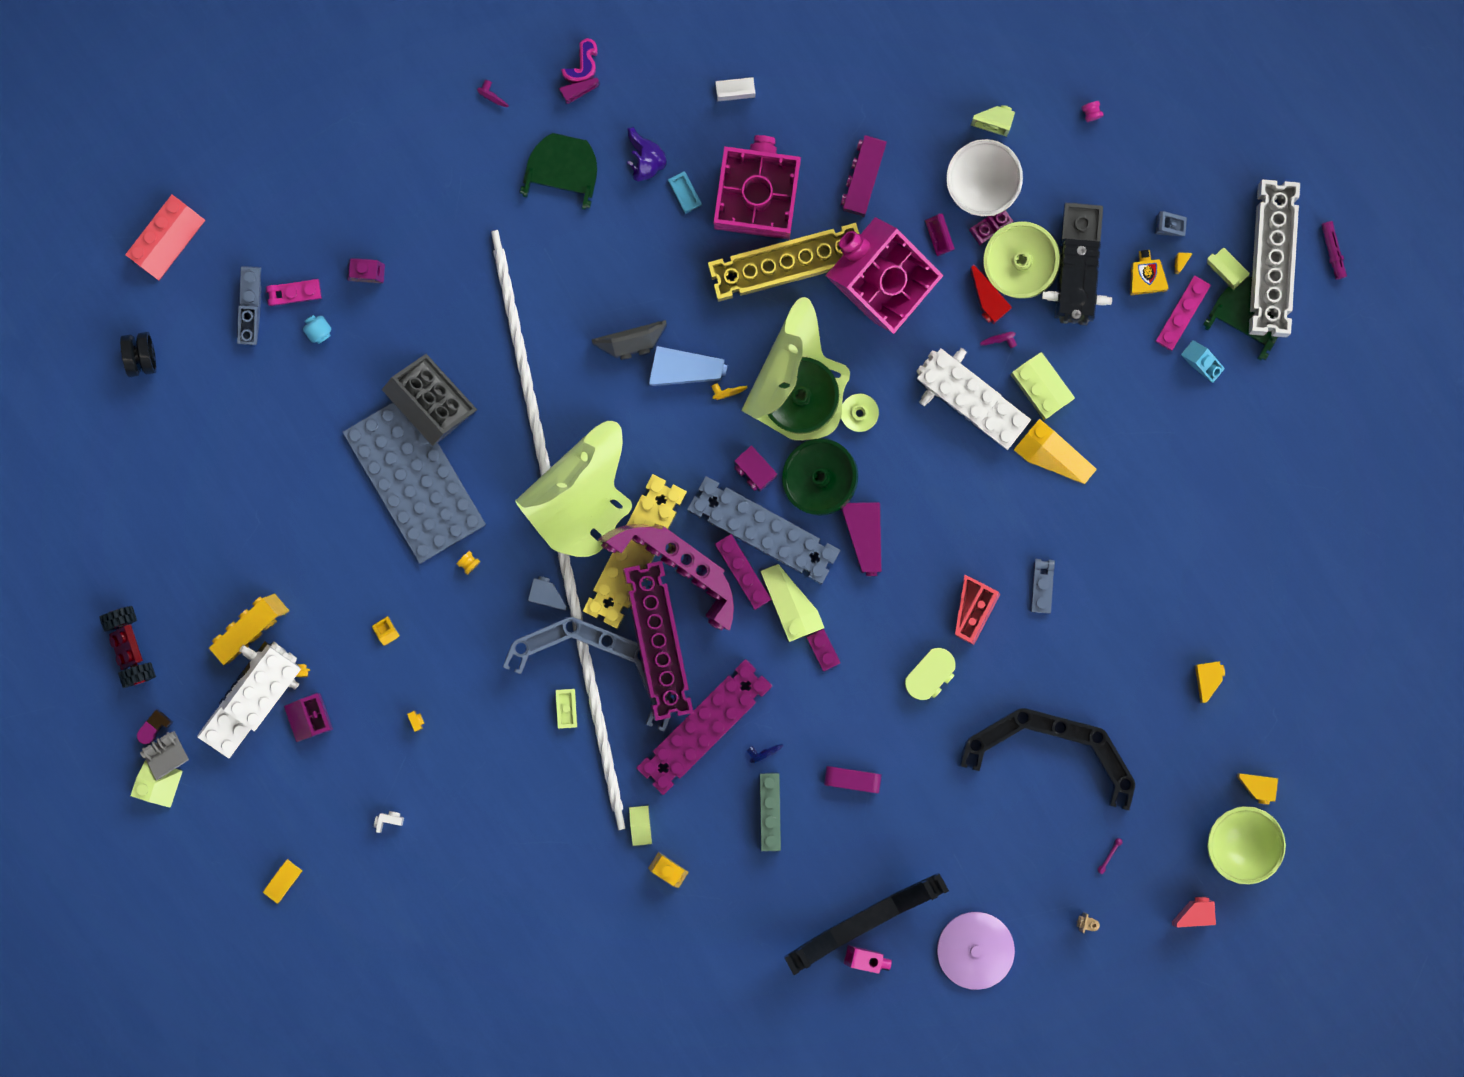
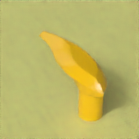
[711,383,748,400]

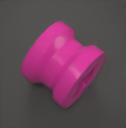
[1081,101,1104,122]

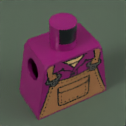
[347,258,385,283]

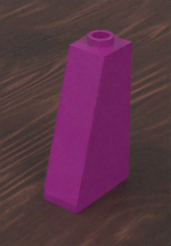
[841,502,882,576]

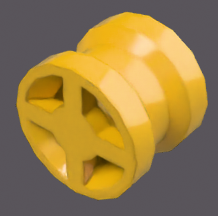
[456,551,481,575]

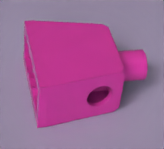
[844,945,892,974]

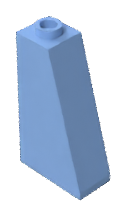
[649,346,727,386]

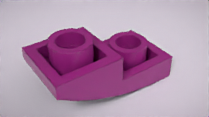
[969,210,1014,245]

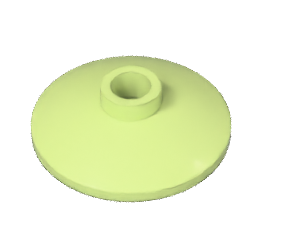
[841,394,879,432]

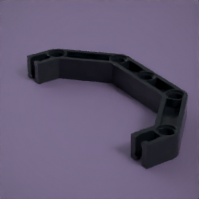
[960,708,1135,810]
[784,873,949,975]

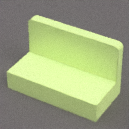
[1207,248,1250,290]

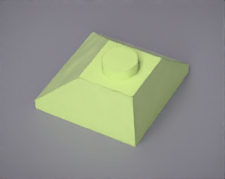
[971,105,1015,137]
[131,760,183,807]

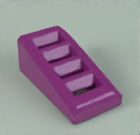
[559,78,600,104]

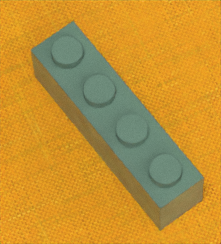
[760,773,781,851]

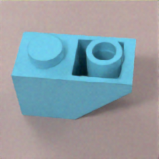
[1181,340,1225,383]

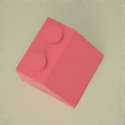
[1172,897,1216,927]

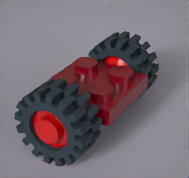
[99,606,156,688]

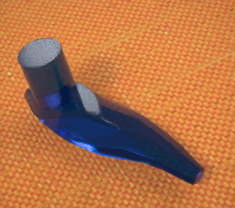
[747,744,783,763]

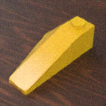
[1014,419,1097,484]

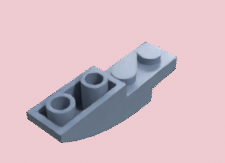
[237,266,262,345]

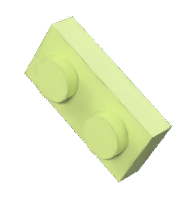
[556,689,577,729]

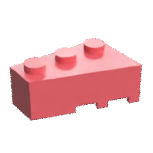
[955,575,1001,645]

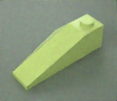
[761,564,824,642]

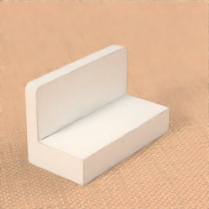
[716,77,756,101]

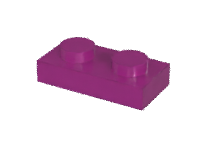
[806,629,841,672]

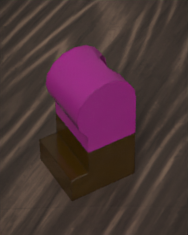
[137,710,173,744]

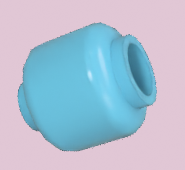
[303,315,331,344]

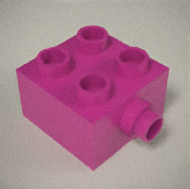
[714,135,801,240]
[825,217,944,334]

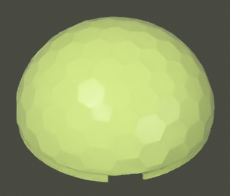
[1207,806,1286,884]

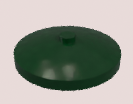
[767,357,840,434]
[782,438,858,516]

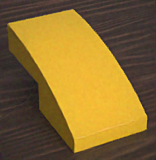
[263,859,303,904]

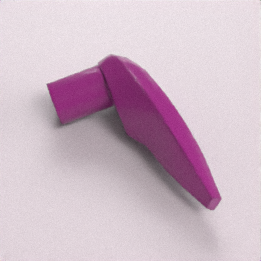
[477,80,509,107]
[980,332,1017,348]

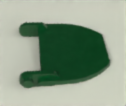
[520,133,597,210]
[1203,277,1278,361]

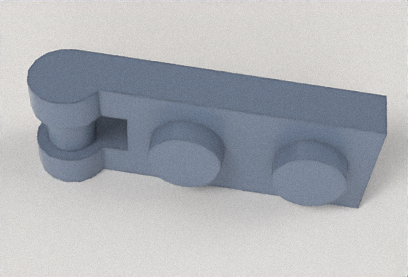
[1031,559,1055,614]

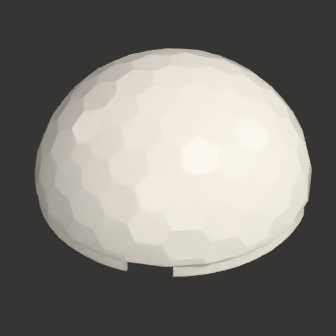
[947,139,1023,216]

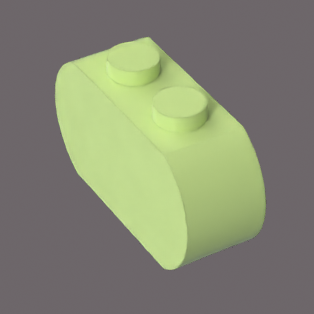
[905,648,955,700]

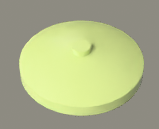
[984,222,1061,299]

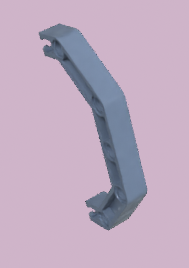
[503,617,673,731]

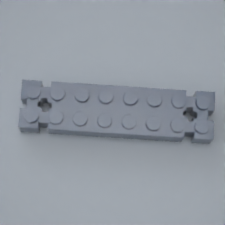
[687,476,841,585]

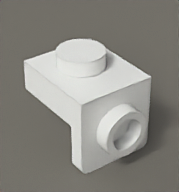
[374,811,404,833]

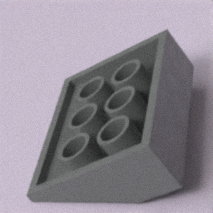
[381,354,477,446]

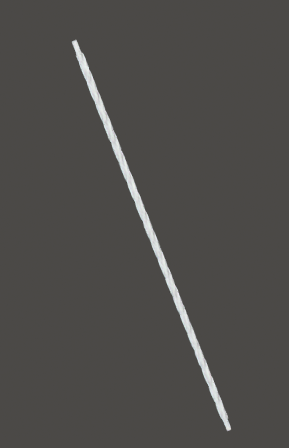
[491,230,626,830]

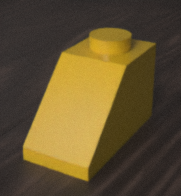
[1195,661,1225,703]
[1237,773,1278,805]

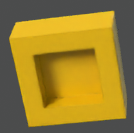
[407,711,425,732]

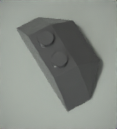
[592,320,667,360]

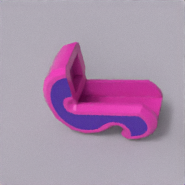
[561,38,598,84]

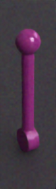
[1097,838,1123,874]

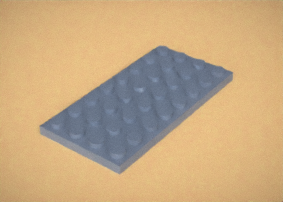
[343,403,486,564]

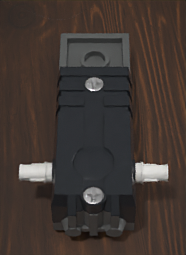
[1042,203,1112,325]

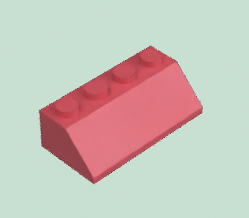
[125,195,206,280]

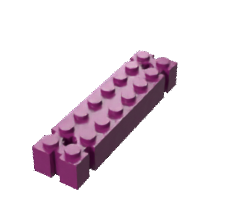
[623,561,694,721]
[637,659,773,795]

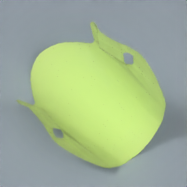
[742,297,850,440]
[515,421,632,557]

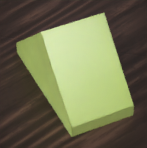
[629,806,652,846]

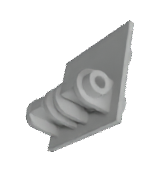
[140,731,189,781]

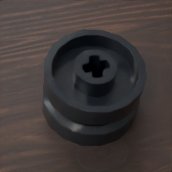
[120,332,157,378]

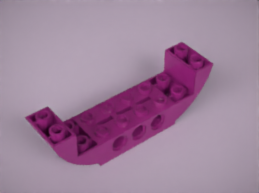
[598,524,734,631]

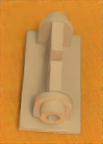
[1077,912,1100,933]

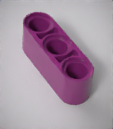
[824,766,882,793]

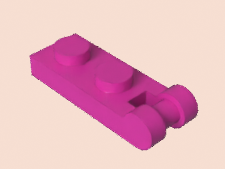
[266,279,322,306]

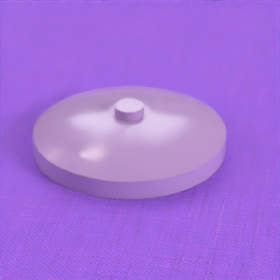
[937,912,1015,990]

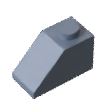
[528,576,567,611]

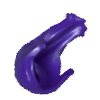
[627,127,667,182]

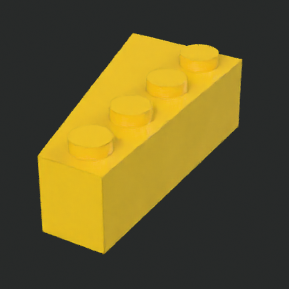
[209,594,290,665]

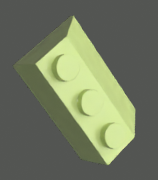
[1010,352,1075,421]

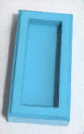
[668,171,702,214]

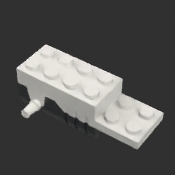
[197,641,301,758]

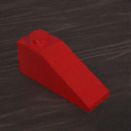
[970,265,1012,325]

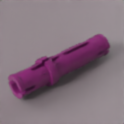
[1321,221,1347,280]

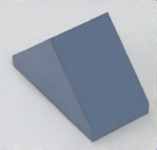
[1156,211,1187,236]

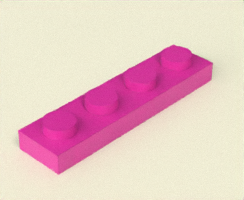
[1155,275,1211,351]

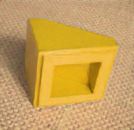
[1175,252,1192,274]
[372,616,400,646]

